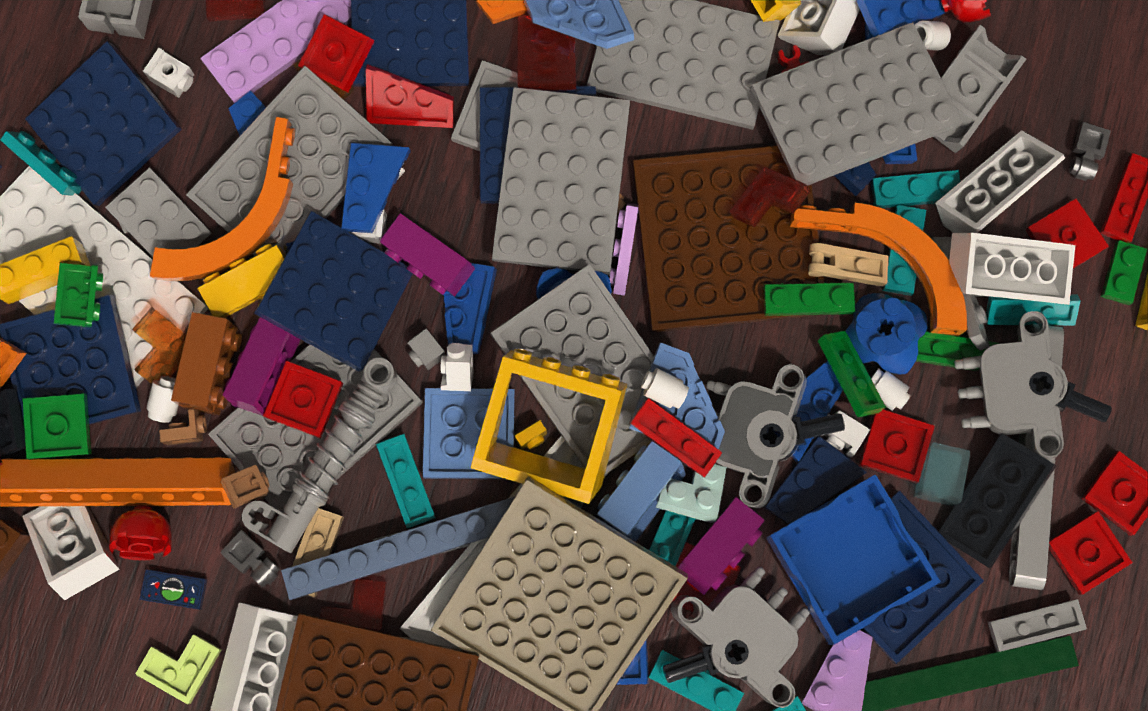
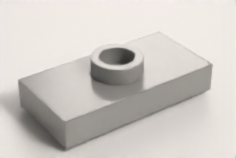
[963,294,990,350]

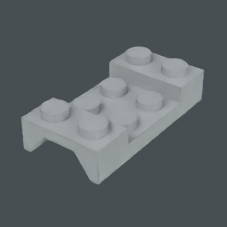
[933,25,1026,153]

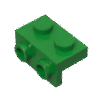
[53,263,103,328]

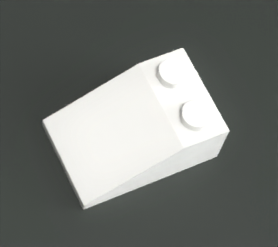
[22,506,119,600]

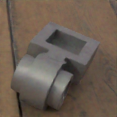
[1069,122,1111,181]
[220,530,280,587]

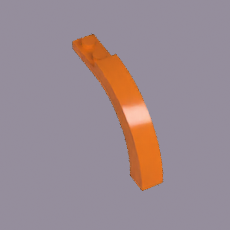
[150,117,295,281]
[790,202,967,336]

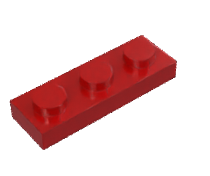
[1100,153,1148,243]
[629,398,723,478]

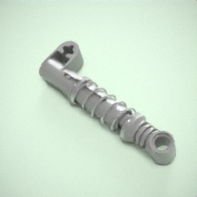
[242,358,397,553]

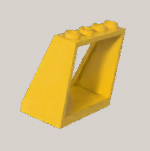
[471,349,627,504]

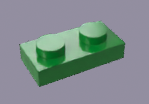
[1101,240,1147,305]

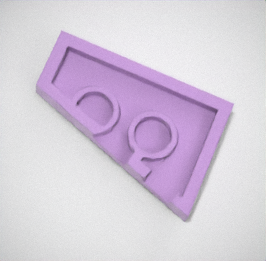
[609,203,639,295]
[802,630,872,711]

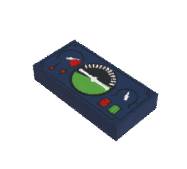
[140,570,207,610]

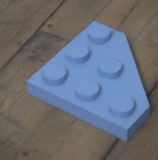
[524,0,634,49]
[628,343,725,449]

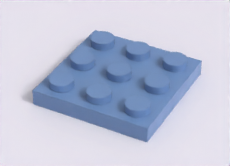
[423,388,515,479]

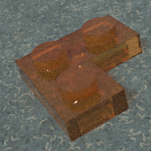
[132,307,186,384]

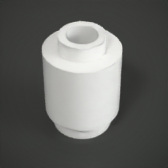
[915,20,951,50]
[641,368,689,409]
[871,368,911,411]
[146,376,179,423]

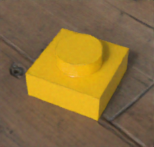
[515,420,547,450]

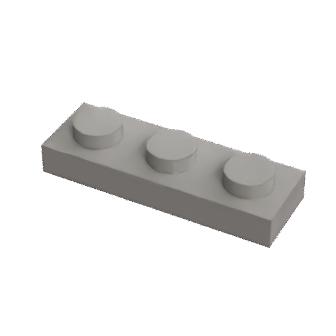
[988,599,1087,652]

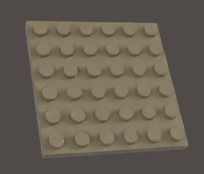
[431,476,688,711]

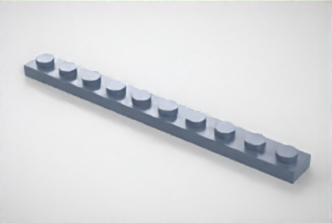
[281,495,582,600]

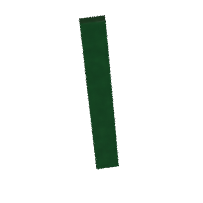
[862,636,1079,711]

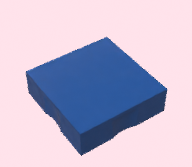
[766,474,941,645]

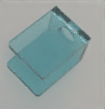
[914,443,970,506]

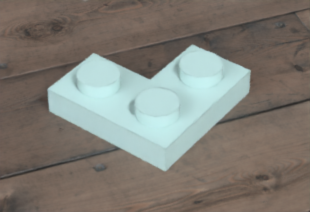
[656,464,726,524]

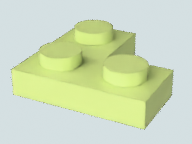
[135,635,222,704]

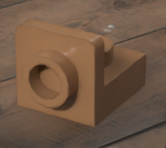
[159,408,207,445]
[220,465,269,509]

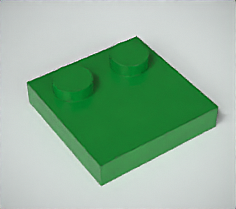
[23,394,91,459]

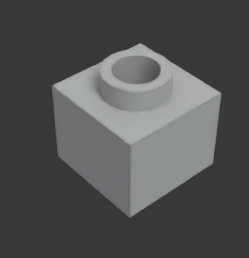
[408,328,446,371]

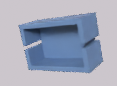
[597,441,686,542]

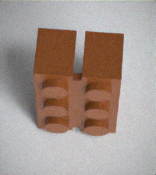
[171,312,242,416]

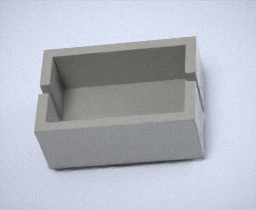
[78,0,153,39]

